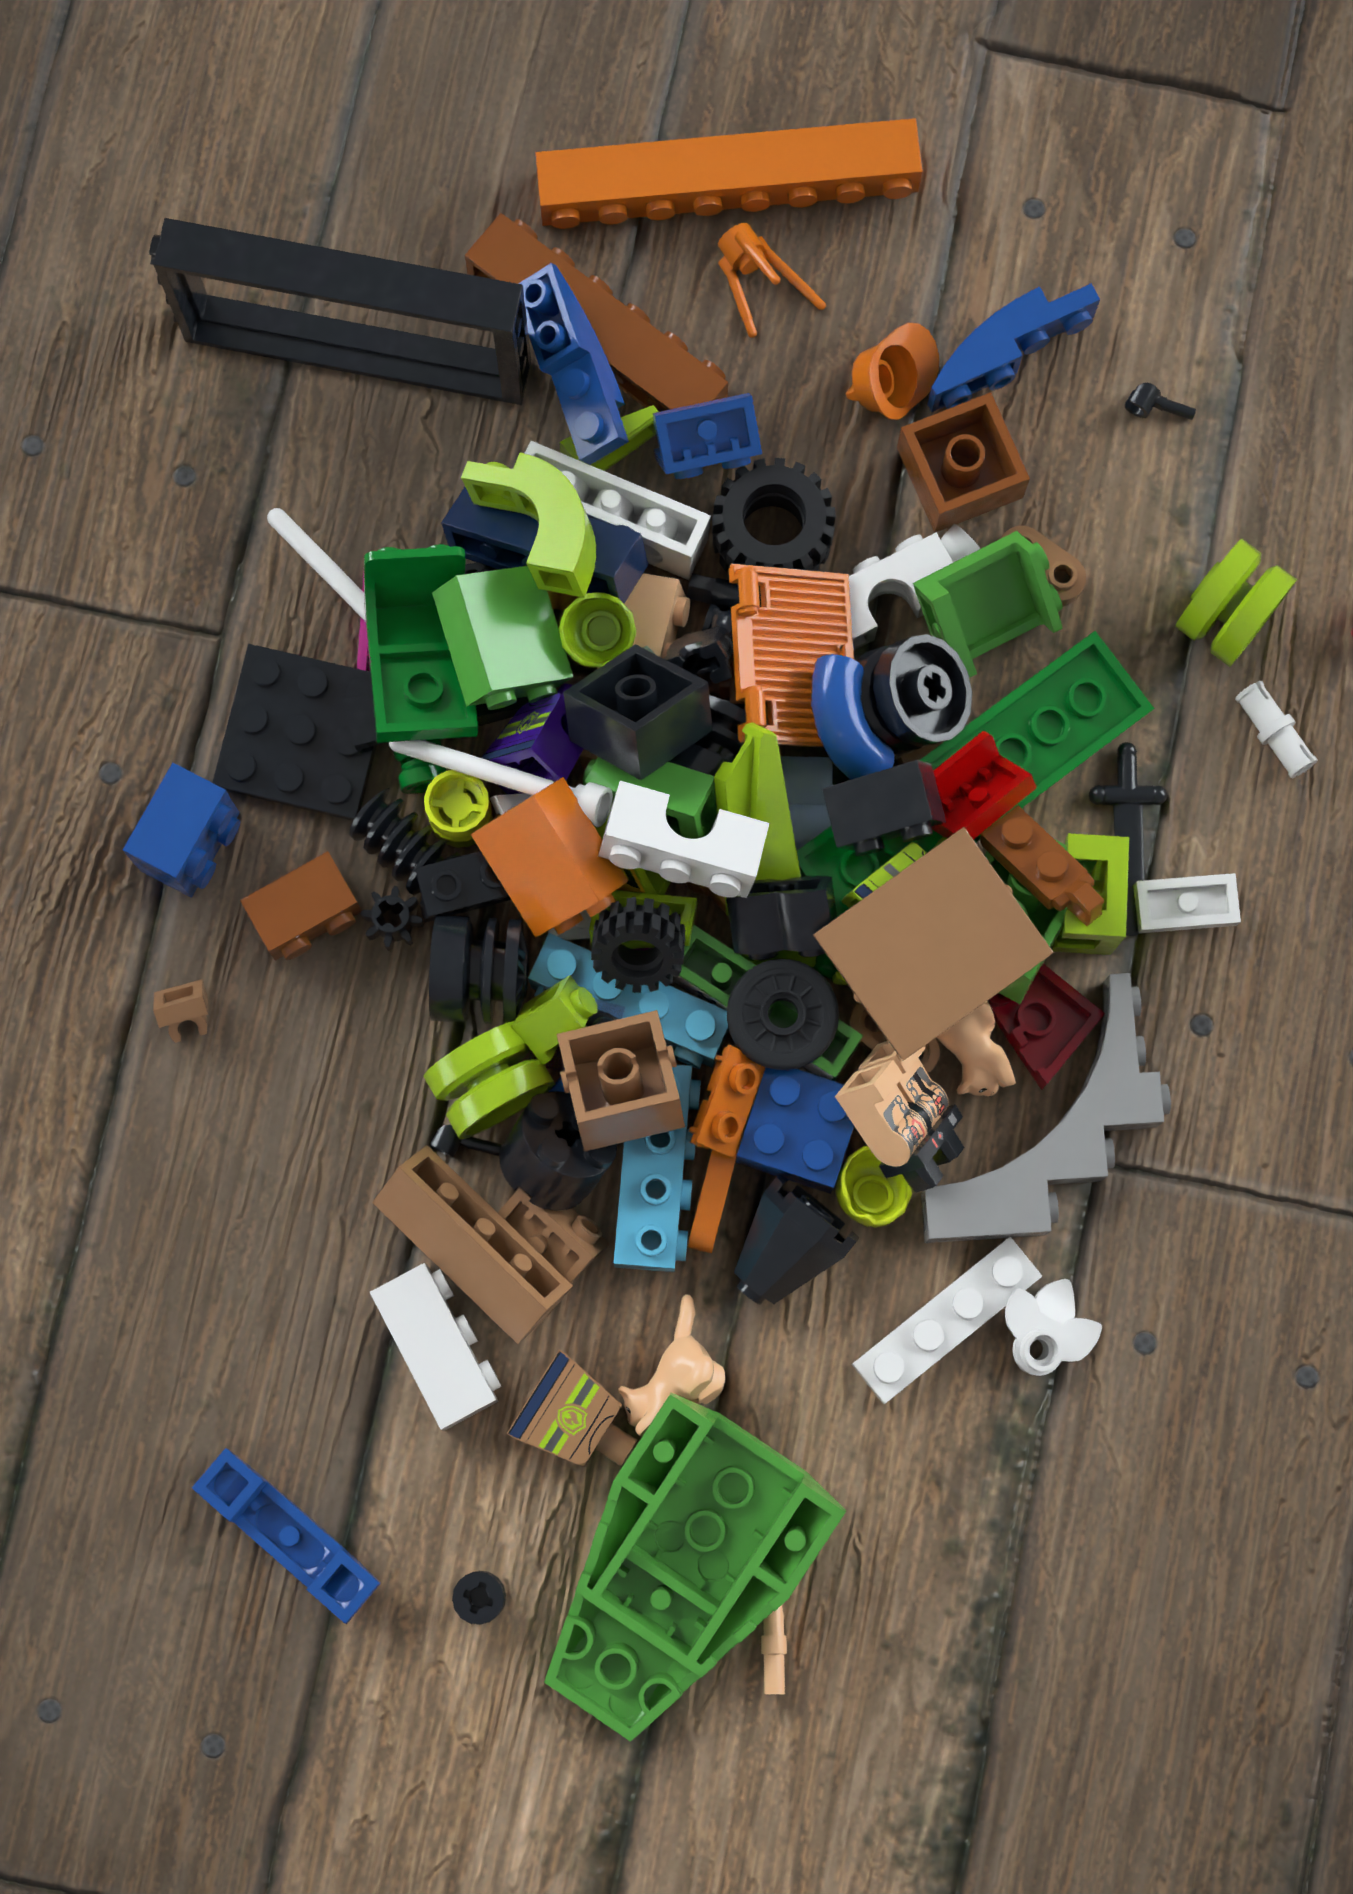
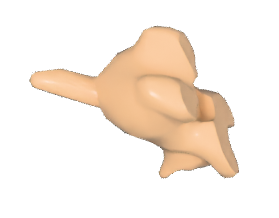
[936,1001,1016,1097]
[618,1294,725,1436]

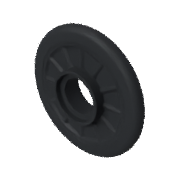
[727,959,839,1070]

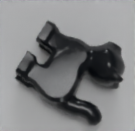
[664,607,734,684]

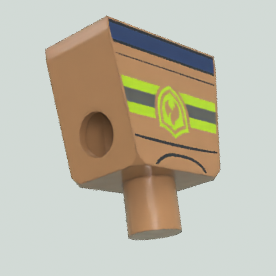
[506,1350,637,1467]

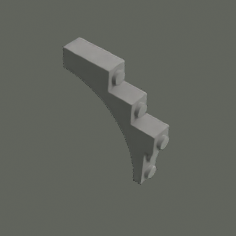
[921,973,1171,1243]

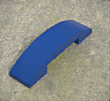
[192,1448,381,1624]

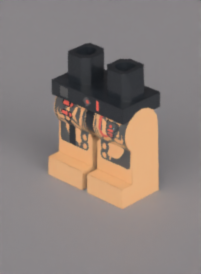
[835,1041,965,1193]

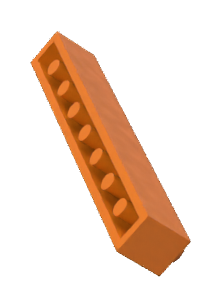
[535,118,923,229]

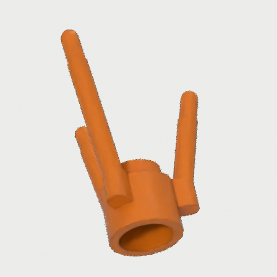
[718,223,826,338]

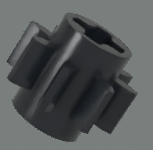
[360,886,424,951]

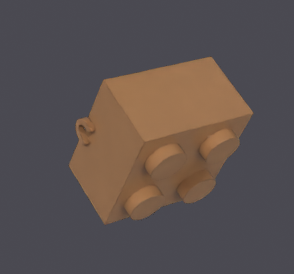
[557,1010,685,1151]

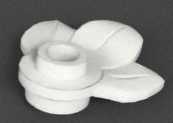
[1005,1279,1102,1376]

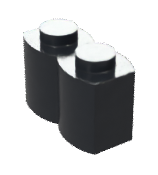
[726,876,837,960]

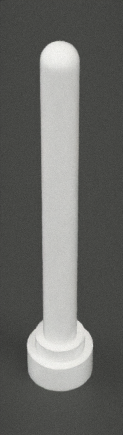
[267,508,366,622]
[389,740,613,827]

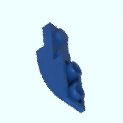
[519,263,629,465]
[927,283,1100,412]

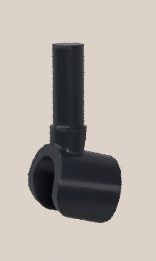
[1125,382,1196,420]
[430,1124,503,1158]

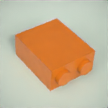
[470,777,628,938]

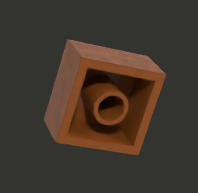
[897,392,1030,533]

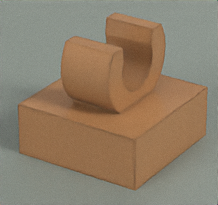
[153,979,208,1043]

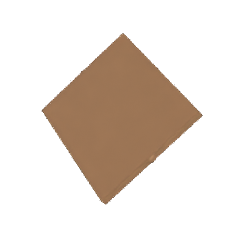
[813,827,1054,1061]

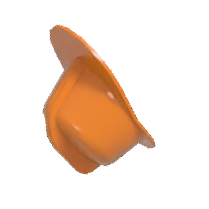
[846,323,939,420]

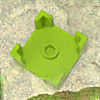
[1051,833,1129,955]

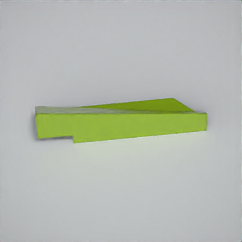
[714,722,816,967]

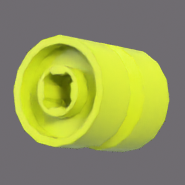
[424,770,493,848]

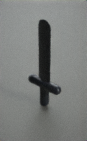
[1089,742,1167,936]

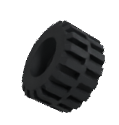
[712,457,836,586]

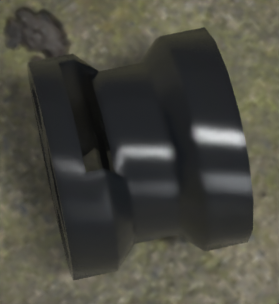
[452,1570,506,1625]

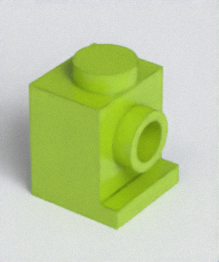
[512,975,598,1065]

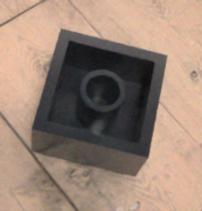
[563,644,713,780]

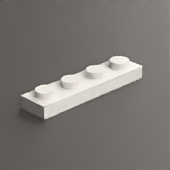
[852,1237,1042,1405]

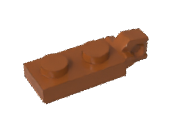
[980,805,1104,926]

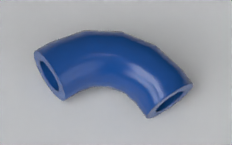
[811,654,894,780]

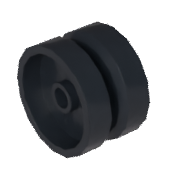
[856,634,972,755]

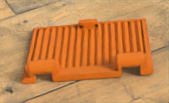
[729,564,854,747]

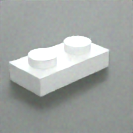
[1133,873,1241,933]

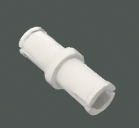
[1235,681,1318,779]

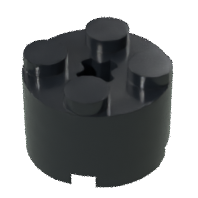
[499,1091,617,1211]

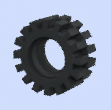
[591,897,686,993]

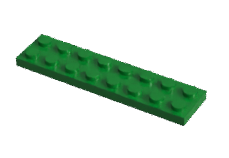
[797,631,1155,917]

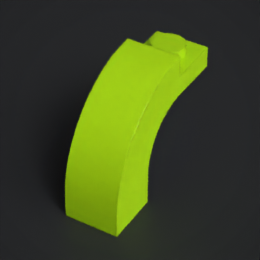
[461,452,596,598]

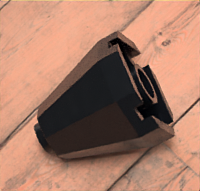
[734,1174,859,1305]

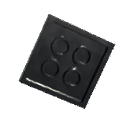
[212,643,377,821]

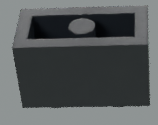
[822,760,947,856]

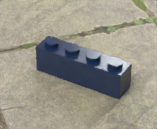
[441,487,648,604]

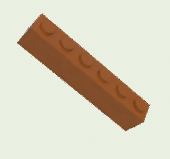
[465,213,728,412]

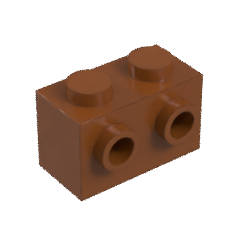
[240,851,362,961]

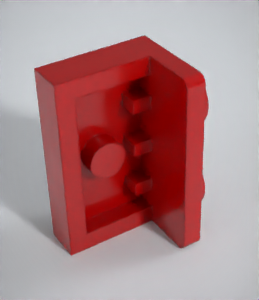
[932,731,1036,840]

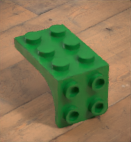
[364,544,478,743]

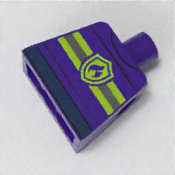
[481,684,584,795]

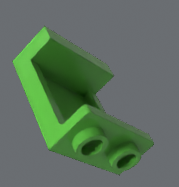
[913,531,1063,678]

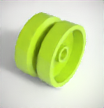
[1175,539,1298,667]
[423,1021,555,1139]

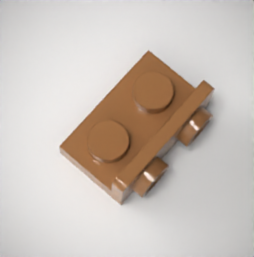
[498,1187,609,1284]

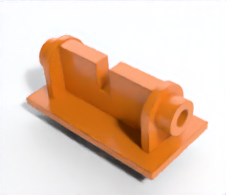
[689,1045,766,1158]

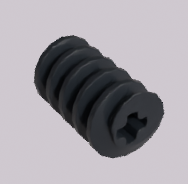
[349,788,461,895]

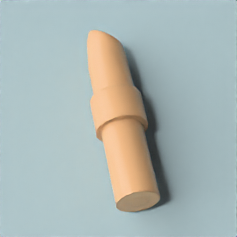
[761,1605,787,1694]

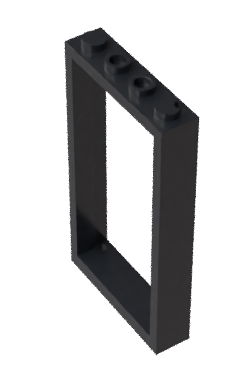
[149,218,531,405]

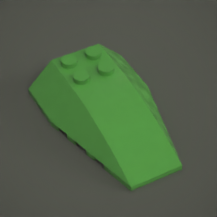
[544,1393,846,1742]

